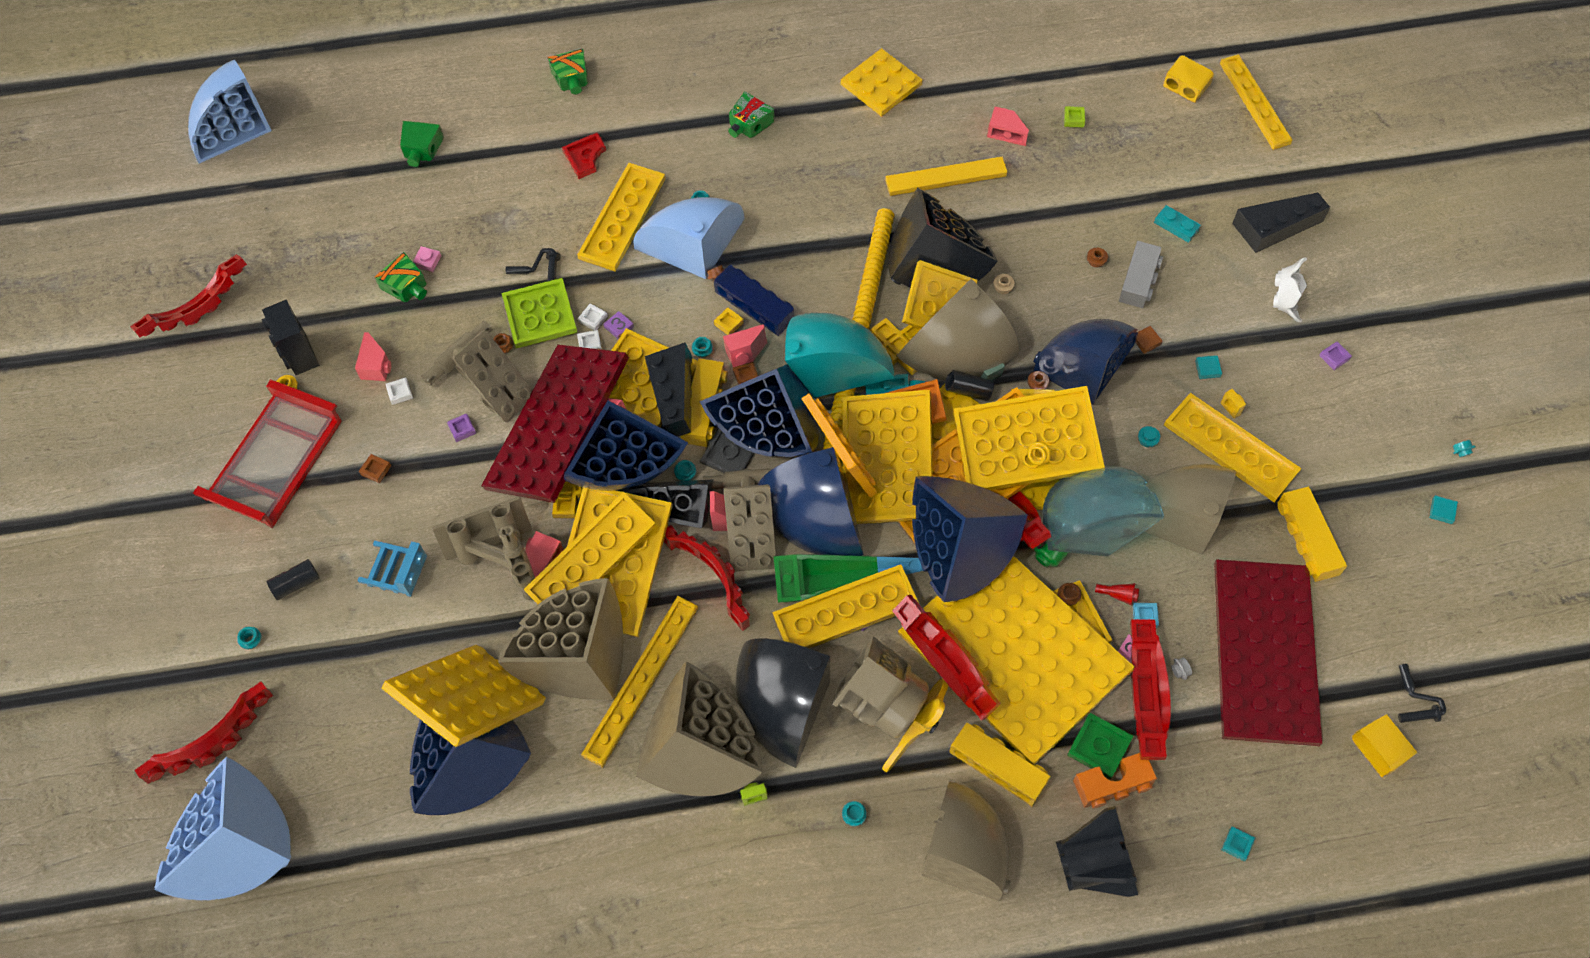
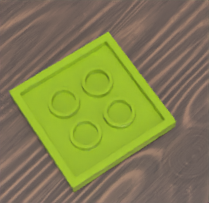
[501,278,578,349]

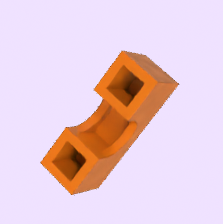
[1073,753,1157,809]

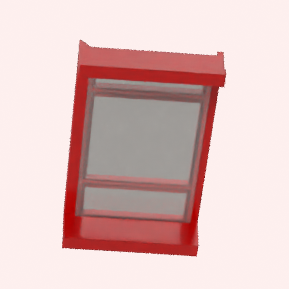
[193,379,342,529]

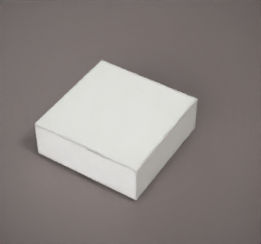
[578,304,608,331]
[577,330,602,350]
[386,378,413,405]

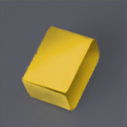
[1163,56,1214,103]
[1352,714,1418,779]

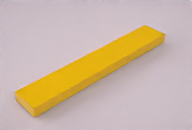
[1220,54,1293,150]
[885,157,1007,196]

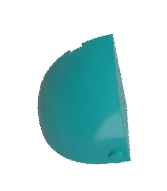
[785,312,895,398]

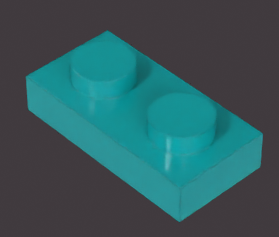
[1154,205,1201,243]
[865,374,909,395]

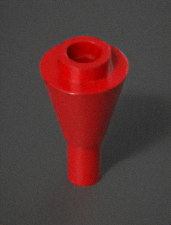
[1095,583,1140,606]

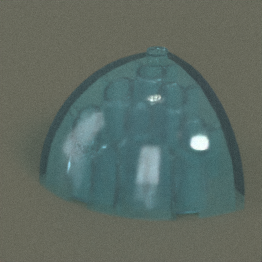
[1042,465,1165,557]

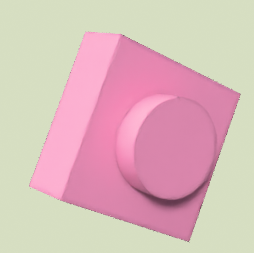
[413,246,441,272]

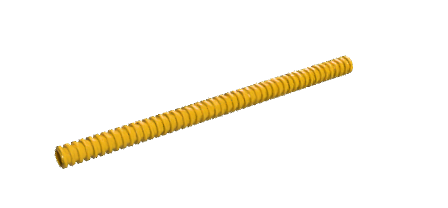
[822,208,895,460]

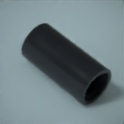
[945,370,994,401]
[266,559,320,601]

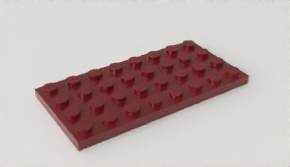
[481,344,629,503]
[1214,559,1322,746]

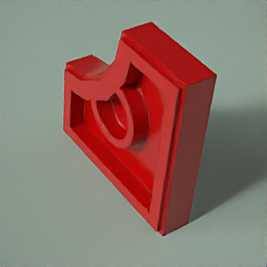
[562,132,607,179]

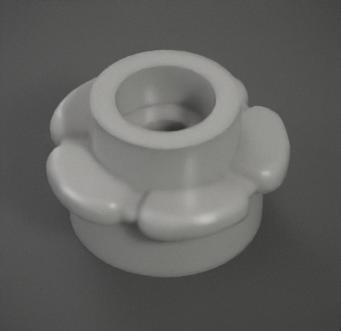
[1171,657,1192,680]

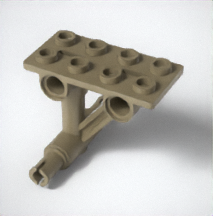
[421,321,533,422]
[703,468,776,572]
[432,496,535,600]

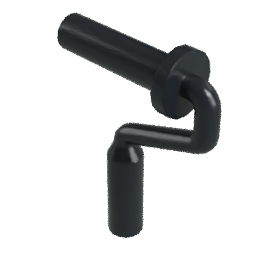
[505,248,560,282]
[1398,664,1447,723]

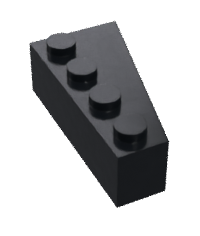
[1232,192,1330,253]
[645,342,692,437]
[617,479,714,529]

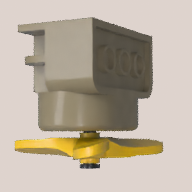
[833,636,949,773]

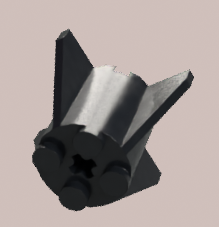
[1056,806,1139,897]

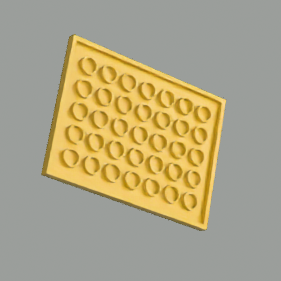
[898,556,1135,765]

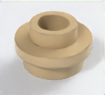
[993,274,1014,294]

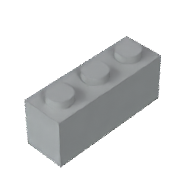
[1118,241,1163,308]

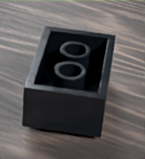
[262,299,320,376]

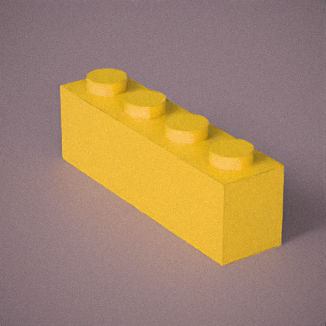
[680,358,728,447]
[1278,486,1347,582]
[949,722,1050,806]

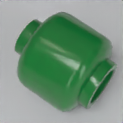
[1034,534,1068,568]

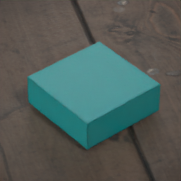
[1195,355,1222,379]
[1429,495,1458,524]
[1221,826,1255,862]

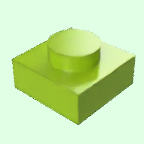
[1064,106,1085,128]
[740,783,767,806]

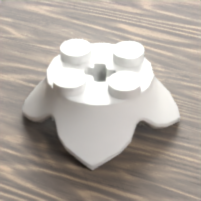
[1273,257,1307,323]

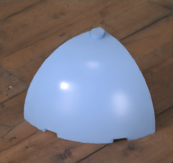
[188,60,272,164]
[634,197,744,279]
[155,757,291,900]

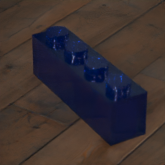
[714,265,794,337]

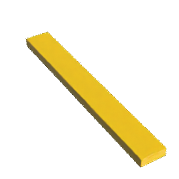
[581,596,698,768]

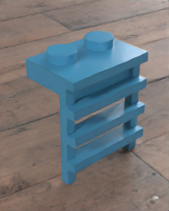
[357,540,427,597]

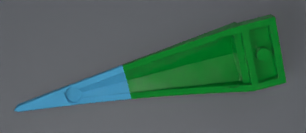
[773,554,923,603]

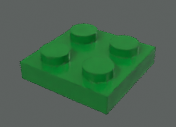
[1067,713,1133,780]

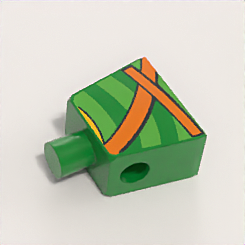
[547,49,588,95]
[375,252,427,302]

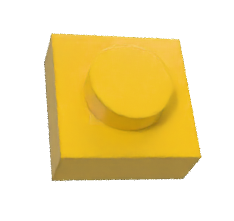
[714,307,744,335]
[1221,388,1246,419]

